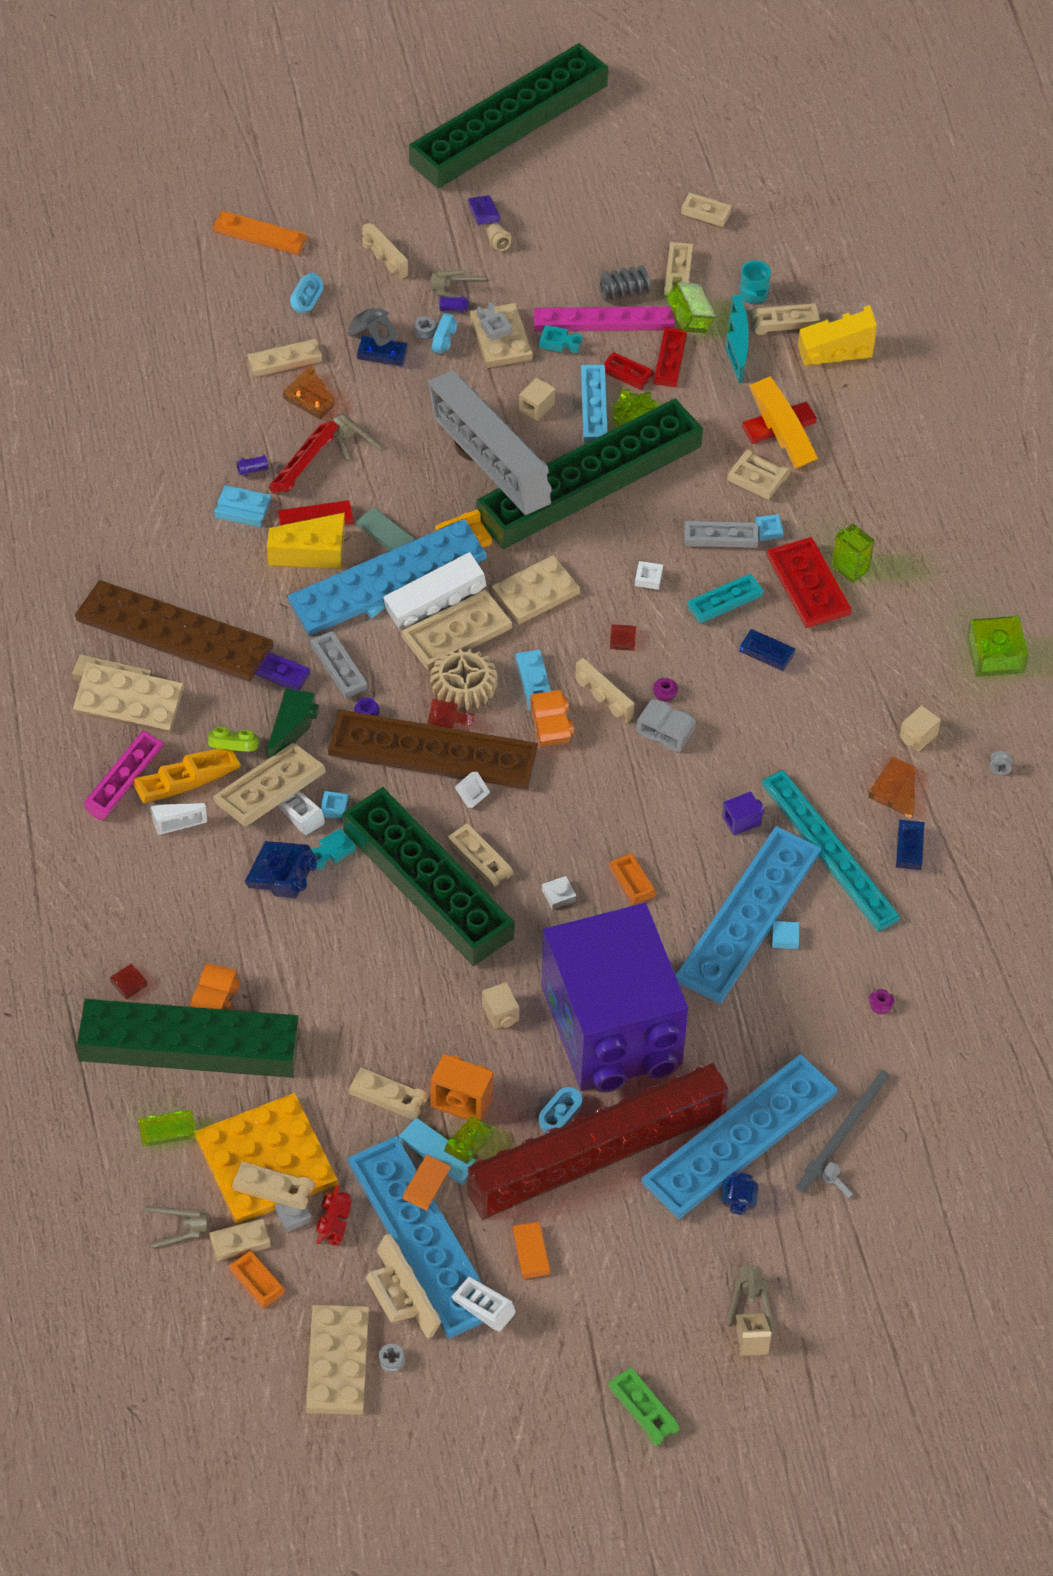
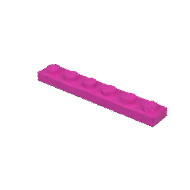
[534,306,674,332]

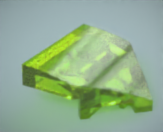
[613,388,660,427]

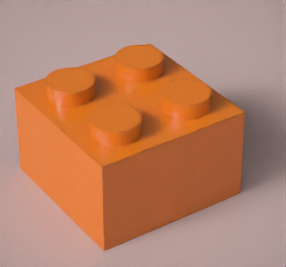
[430,1054,494,1125]

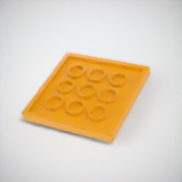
[194,1093,338,1225]

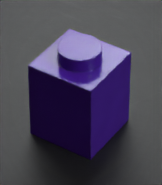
[722,791,764,835]

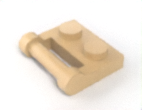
[727,449,790,500]

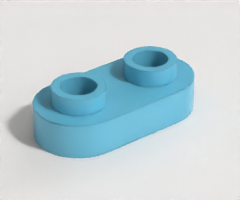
[290,273,323,314]
[432,313,458,354]
[539,1087,582,1135]

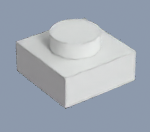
[635,561,663,590]
[455,772,490,808]
[542,876,576,910]

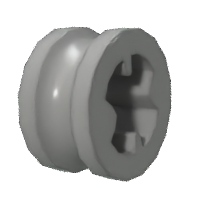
[414,316,435,339]
[989,751,1013,775]
[379,1344,405,1372]

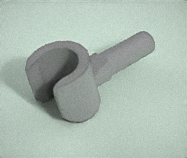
[822,1162,853,1199]

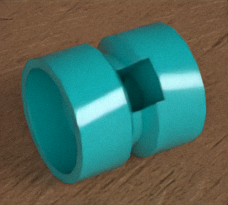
[739,260,771,304]

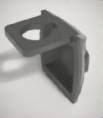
[348,308,397,346]

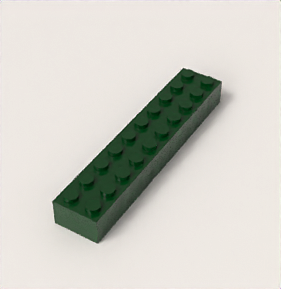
[409,43,609,189]
[476,398,703,549]

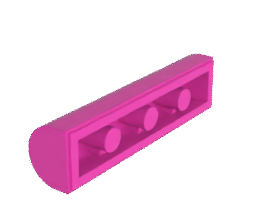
[84,730,164,820]

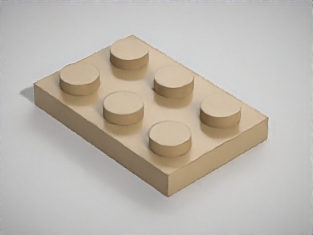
[470,303,533,368]
[491,555,580,625]

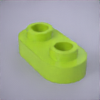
[208,727,259,752]

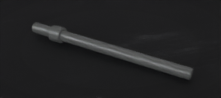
[796,1070,890,1193]

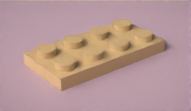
[401,589,512,670]
[73,662,184,733]
[213,742,326,827]
[306,1305,369,1415]

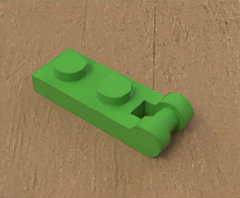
[608,1367,680,1446]

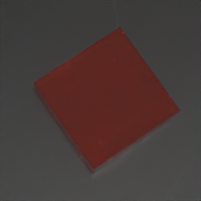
[610,624,636,651]
[110,963,148,999]

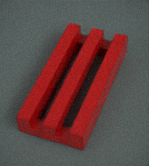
[603,352,654,391]

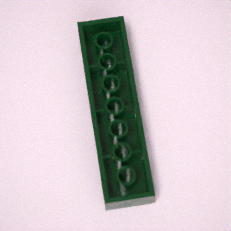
[342,787,515,967]
[77,999,300,1078]

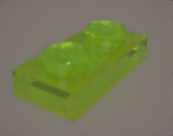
[138,1109,196,1147]
[444,1116,495,1164]

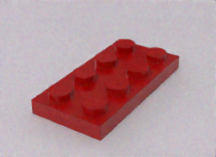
[767,537,852,628]

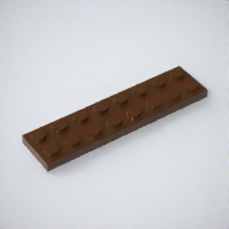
[75,580,274,682]
[328,709,538,790]

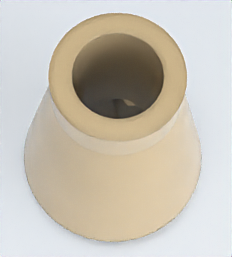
[485,222,511,251]

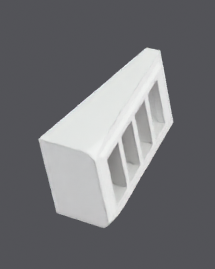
[277,790,325,835]
[151,803,207,835]
[452,1277,515,1332]

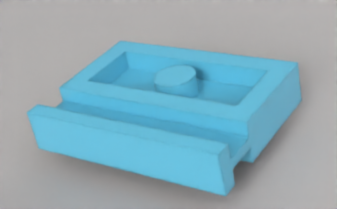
[214,485,271,527]

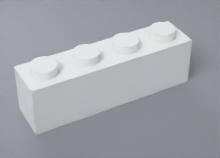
[383,552,486,631]

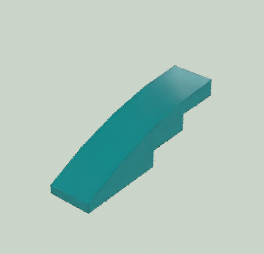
[725,294,749,383]

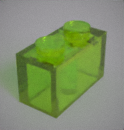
[666,282,716,334]
[832,523,875,584]

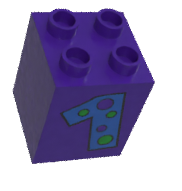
[541,902,688,1093]

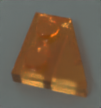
[283,365,335,420]
[868,756,915,818]

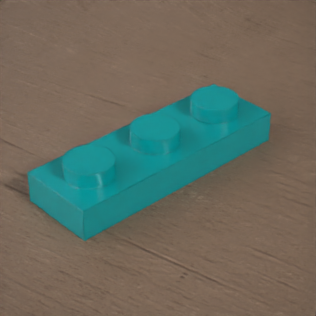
[687,573,764,624]

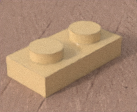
[681,192,732,227]
[209,1219,271,1262]

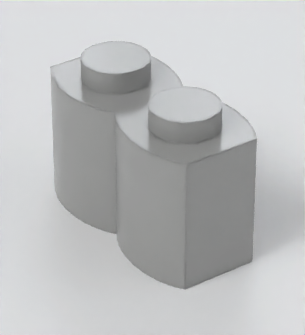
[636,699,696,752]

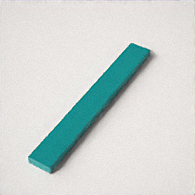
[762,770,900,932]

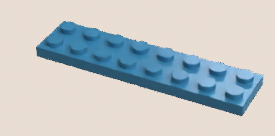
[287,519,487,636]
[675,826,821,1005]
[641,1054,838,1220]
[348,1136,494,1340]

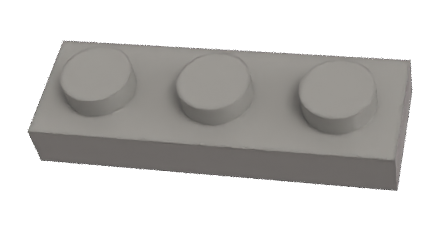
[684,521,758,548]
[310,631,368,699]

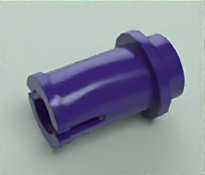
[439,295,469,314]
[236,455,268,477]

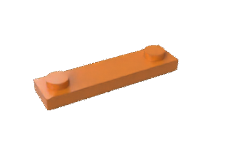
[213,210,307,255]

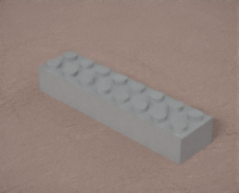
[428,370,552,515]

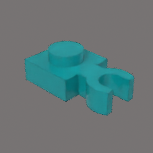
[539,325,583,353]
[307,828,356,870]

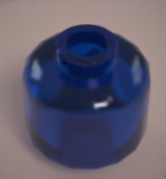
[721,1172,759,1215]

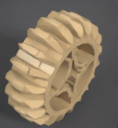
[430,648,498,711]

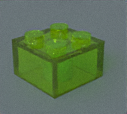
[967,616,1029,677]

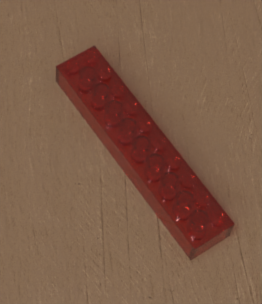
[467,1063,729,1220]

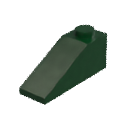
[267,688,319,759]

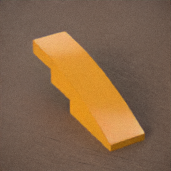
[749,376,818,469]
[133,749,241,804]

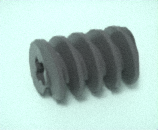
[600,265,651,301]

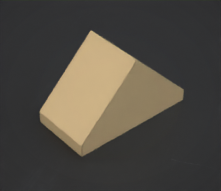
[736,1313,771,1356]

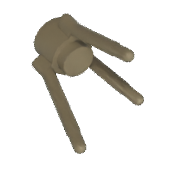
[431,269,488,307]
[333,413,382,461]
[143,1206,206,1248]
[726,1265,775,1334]

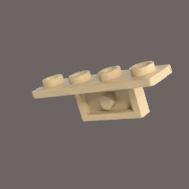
[366,1234,441,1338]

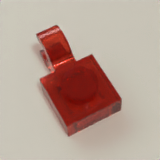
[427,698,475,729]

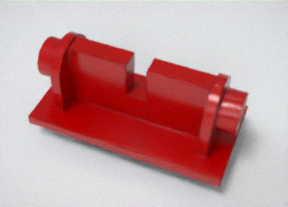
[316,1185,352,1246]

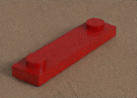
[268,421,339,494]

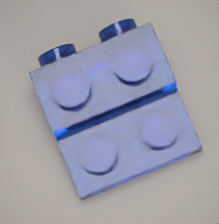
[245,841,317,898]

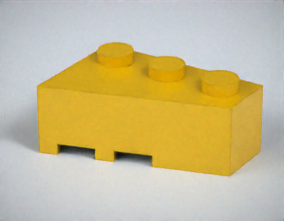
[798,305,877,366]
[267,513,345,569]

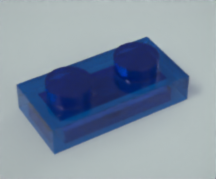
[357,336,408,366]
[739,629,796,672]
[895,819,925,870]

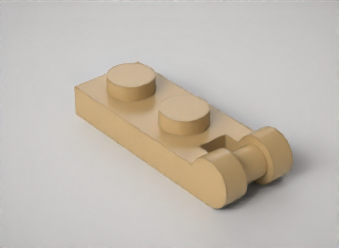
[362,223,408,280]
[664,242,693,298]
[751,303,820,335]
[448,823,514,889]
[349,1068,429,1120]
[233,1162,315,1210]

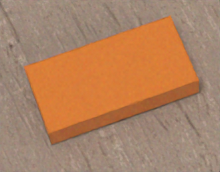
[609,853,656,906]
[402,1155,451,1211]
[512,1221,550,1279]
[229,1250,285,1309]

